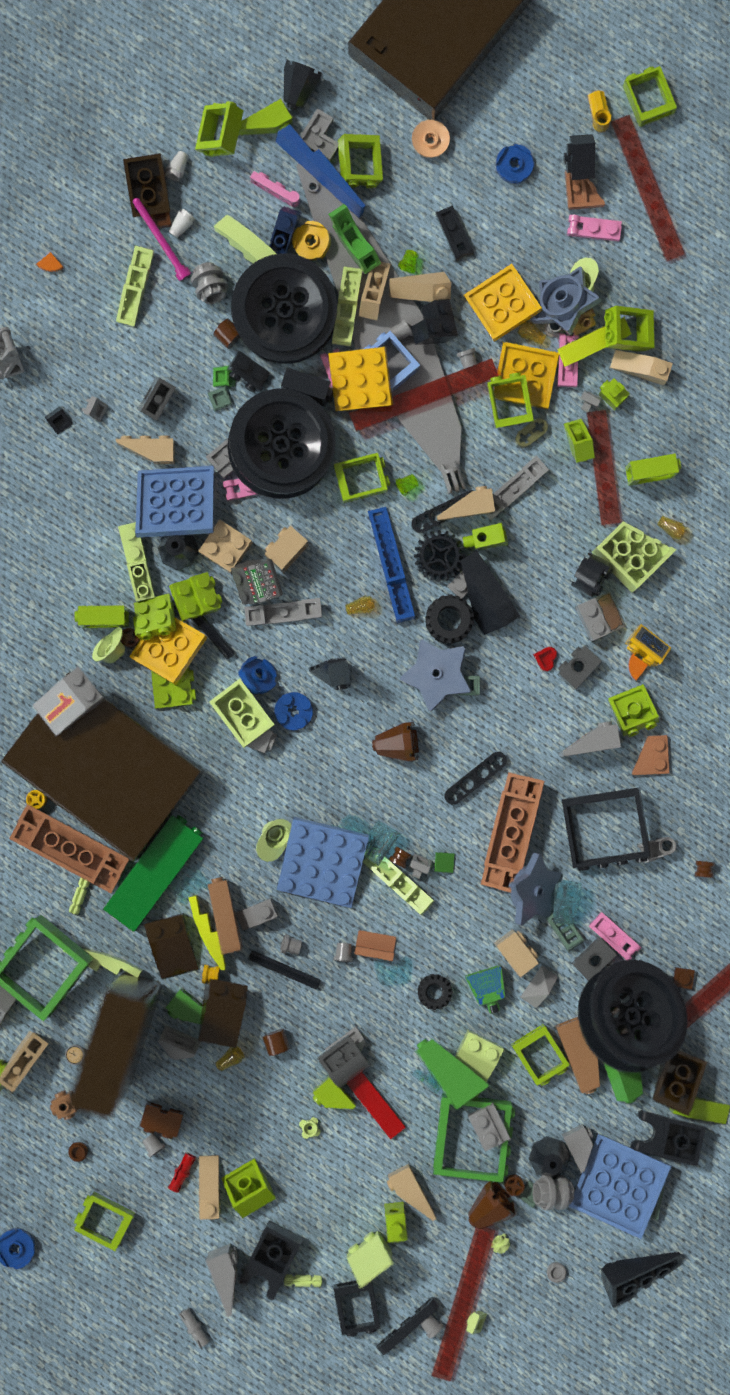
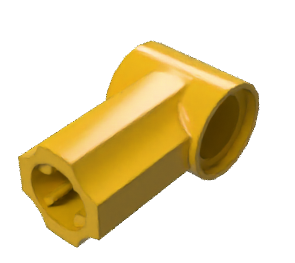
[588,90,611,132]

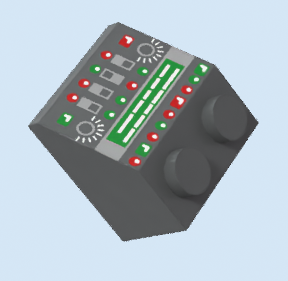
[231,559,283,604]

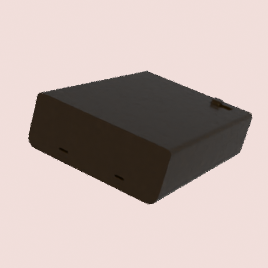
[348,0,532,120]
[1,672,204,862]
[68,972,162,1118]

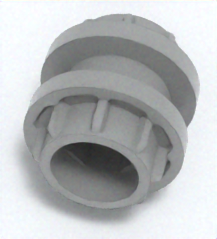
[191,262,228,304]
[532,1175,574,1211]

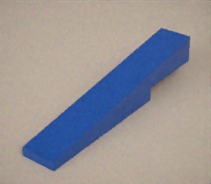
[276,125,366,218]
[368,507,415,623]

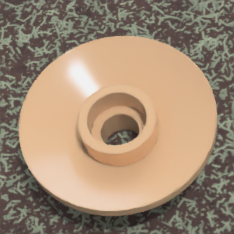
[412,120,450,158]

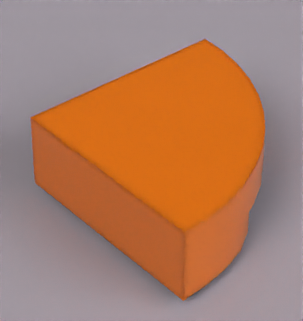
[36,252,63,272]
[628,654,648,681]

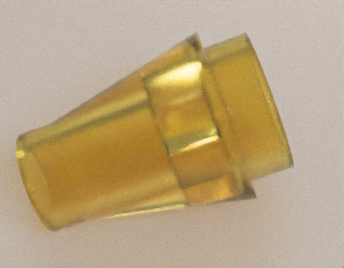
[517,321,547,345]
[657,516,687,540]
[345,595,375,615]
[215,1046,245,1072]

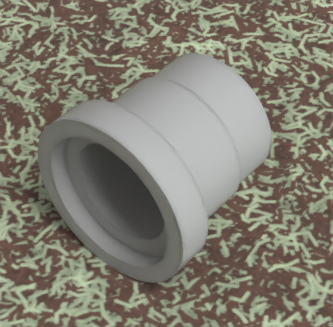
[391,318,413,341]
[544,323,563,338]
[457,348,477,369]
[280,934,302,955]
[333,943,353,962]
[142,1134,165,1158]
[420,1315,443,1339]

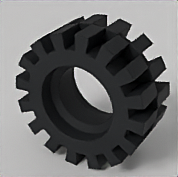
[417,974,453,1010]

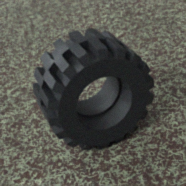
[425,594,474,644]

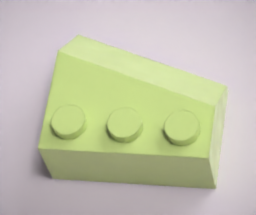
[592,522,677,593]

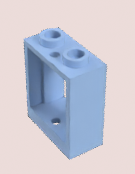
[364,331,420,393]

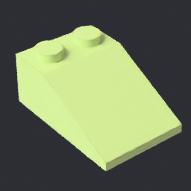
[209,679,275,748]
[454,1029,504,1097]
[347,1231,393,1287]

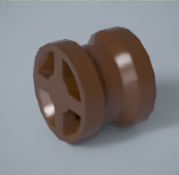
[120,628,140,648]
[389,846,412,869]
[694,861,715,878]
[504,1174,524,1196]

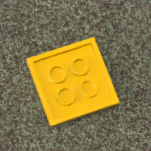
[464,264,543,342]
[494,342,559,410]
[328,346,393,411]
[129,618,208,685]

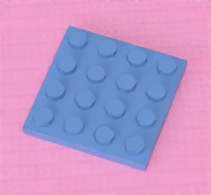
[135,466,215,538]
[277,817,369,908]
[569,1133,671,1239]

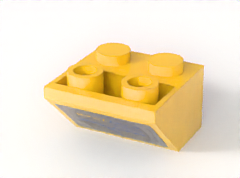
[625,624,671,667]

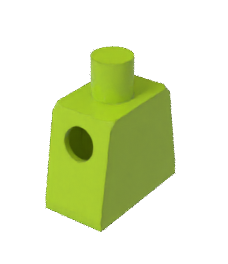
[463,523,508,551]
[384,1202,407,1243]

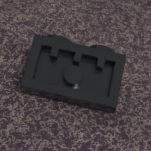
[226,351,271,393]

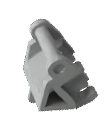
[0,327,24,380]

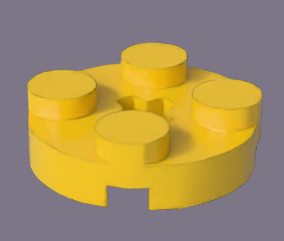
[292,221,331,261]

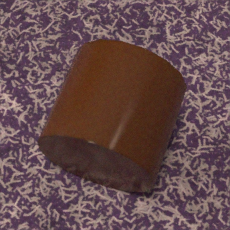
[213,318,240,349]
[262,1029,290,1056]

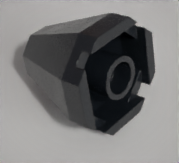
[283,60,324,111]
[158,535,199,571]
[528,1136,570,1179]

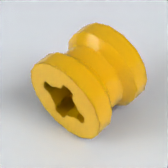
[26,790,47,809]
[202,964,220,984]

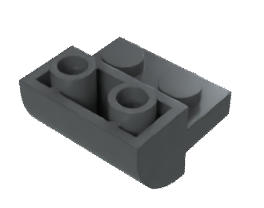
[317,1034,371,1088]

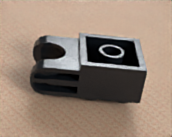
[630,1110,706,1166]
[239,1220,303,1301]

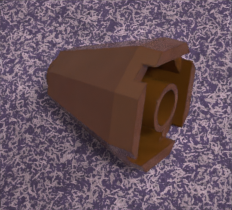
[372,722,419,761]
[468,1181,518,1229]

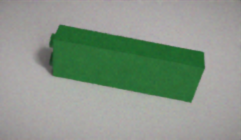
[103,815,204,932]

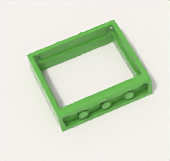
[0,915,94,1022]
[433,1093,515,1183]

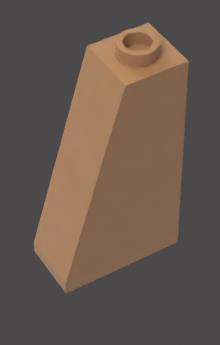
[208,877,243,954]
[555,1017,600,1094]

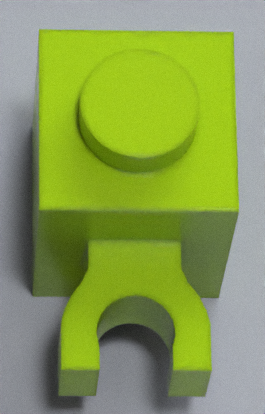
[598,378,630,411]

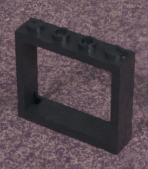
[562,787,651,871]

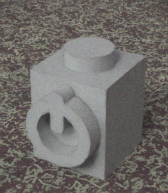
[247,728,277,753]

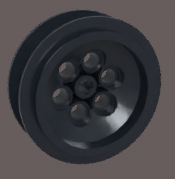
[231,253,337,364]
[227,388,336,499]
[578,959,688,1073]

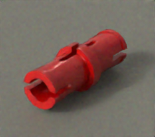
[168,1152,196,1193]

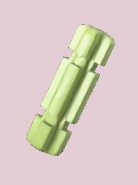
[69,878,90,915]
[284,1274,322,1287]

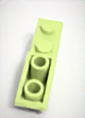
[118,522,155,602]

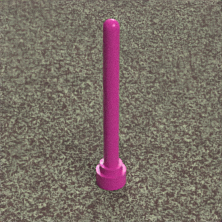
[133,198,192,282]

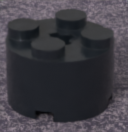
[571,552,613,597]

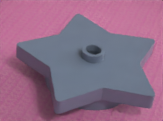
[531,266,602,335]
[400,639,471,712]
[509,852,561,926]

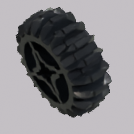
[414,530,465,582]

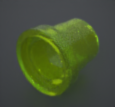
[398,249,419,273]
[395,474,419,496]

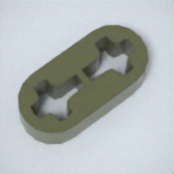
[515,418,548,448]

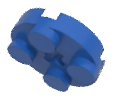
[496,144,534,184]
[238,656,277,695]
[274,692,313,730]
[0,1228,35,1269]

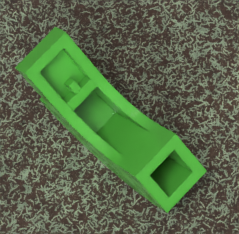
[328,204,381,274]

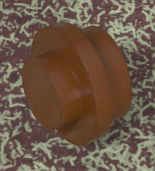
[68,1142,88,1162]

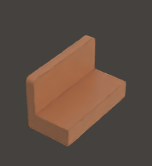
[355,930,396,961]

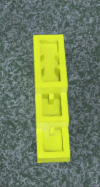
[557,317,632,367]
[188,895,226,970]

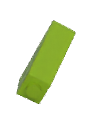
[239,99,293,135]
[669,1097,730,1124]

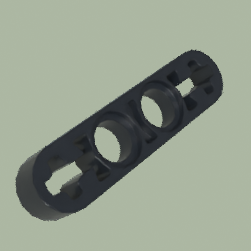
[411,490,472,533]
[444,752,507,805]
[376,1297,440,1355]

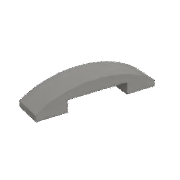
[486,455,549,520]
[244,598,322,626]

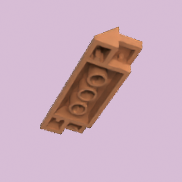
[481,772,545,893]
[9,804,129,894]

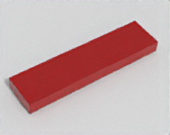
[347,1072,406,1140]

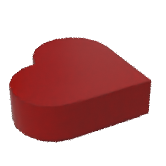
[533,647,557,671]

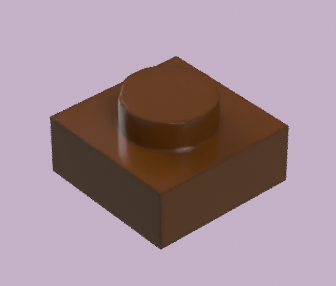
[150,212,172,229]
[673,967,695,989]

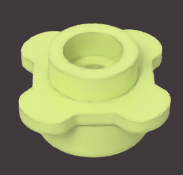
[299,1117,321,1139]
[490,1233,510,1254]

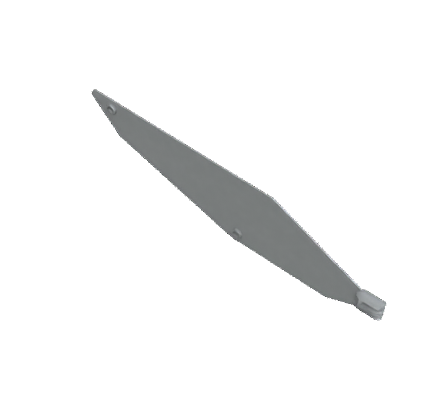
[296,163,467,494]

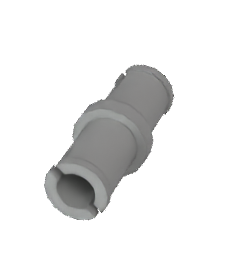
[178,1307,210,1348]

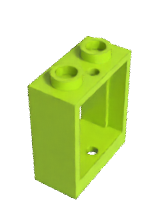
[623,66,677,127]
[195,101,244,157]
[338,134,383,188]
[604,306,655,352]
[487,372,534,428]
[334,453,390,504]
[625,453,681,486]
[74,605,129,628]
[511,1024,570,1086]
[73,1191,135,1252]

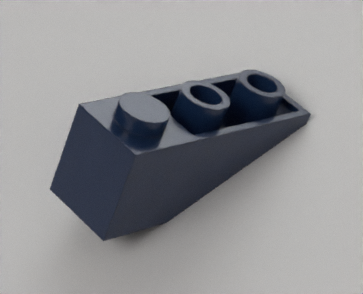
[269,206,302,254]

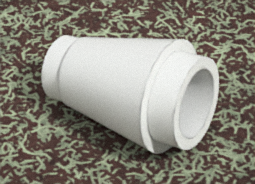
[165,151,188,181]
[169,209,195,238]

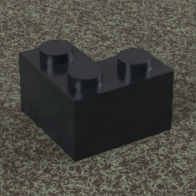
[563,134,596,180]
[411,299,458,345]

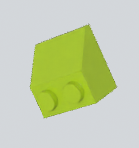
[221,1158,276,1218]

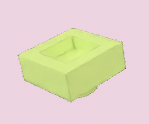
[466,1311,487,1334]

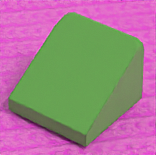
[213,366,236,387]
[434,852,455,873]

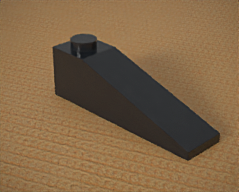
[460,550,520,635]
[309,657,351,690]
[601,1252,681,1308]

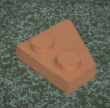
[565,170,605,210]
[632,735,669,775]

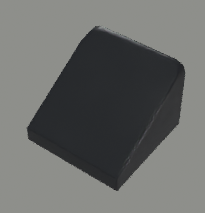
[45,406,73,435]

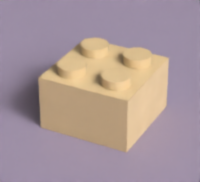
[198,519,253,574]
[265,525,309,573]
[494,929,539,977]

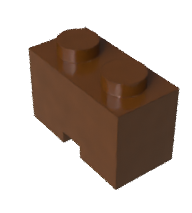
[139,1101,185,1139]

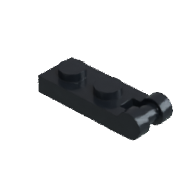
[435,205,474,262]

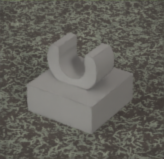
[581,390,601,412]
[82,396,108,422]
[410,853,432,879]

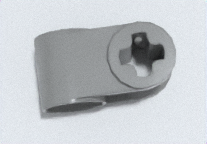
[637,837,676,863]

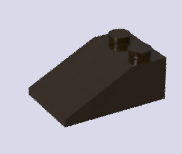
[123,153,171,218]
[144,913,199,979]
[198,979,248,1048]
[652,1050,707,1116]

